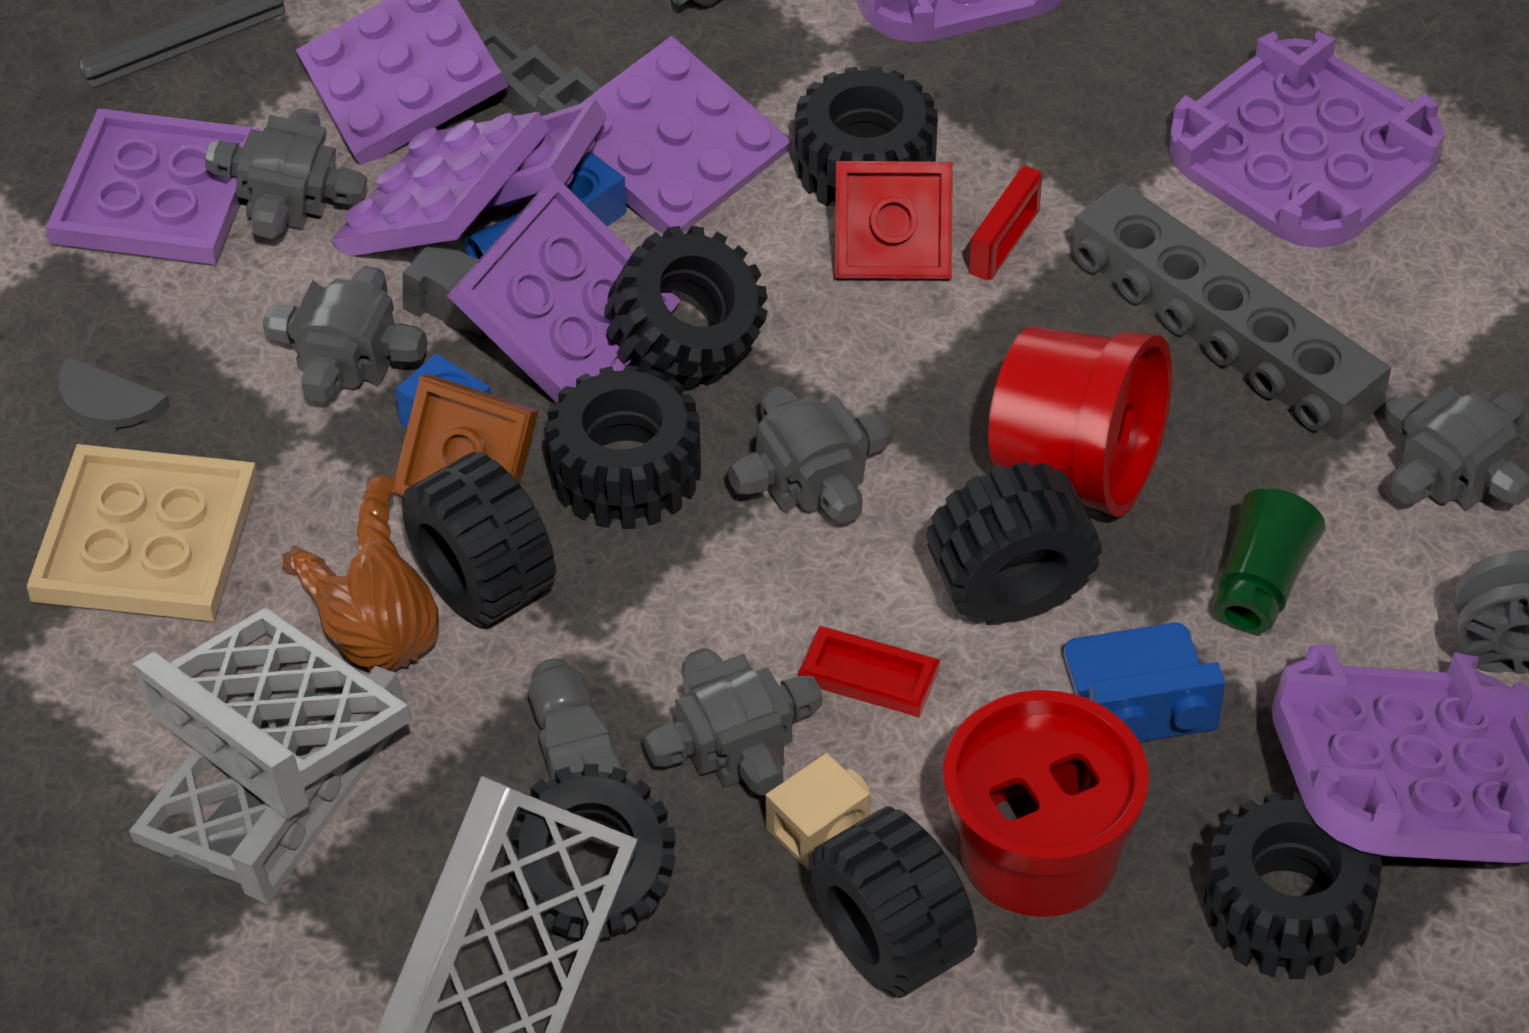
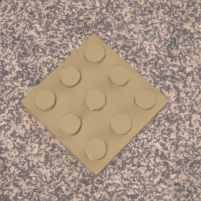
[27,444,258,622]

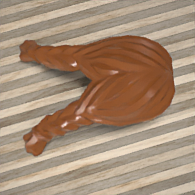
[282,474,439,671]

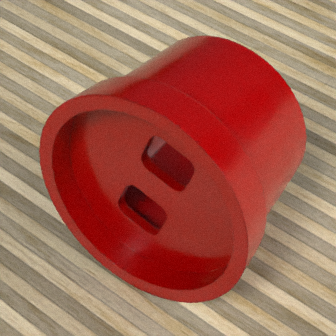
[988,326,1172,517]
[943,690,1149,917]

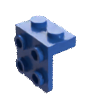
[1064,622,1225,742]

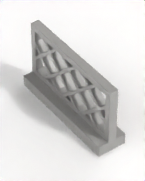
[133,607,413,819]
[129,661,406,904]
[376,776,639,1033]

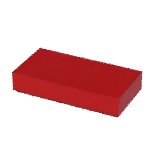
[969,165,1042,281]
[798,625,940,718]

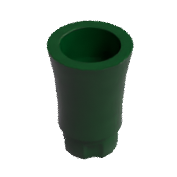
[1214,488,1326,636]

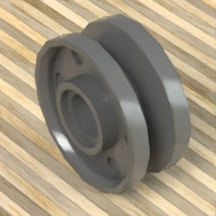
[1455,550,1529,674]

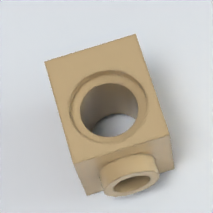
[766,752,871,871]

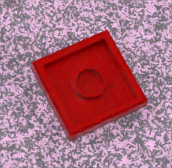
[835,161,953,279]

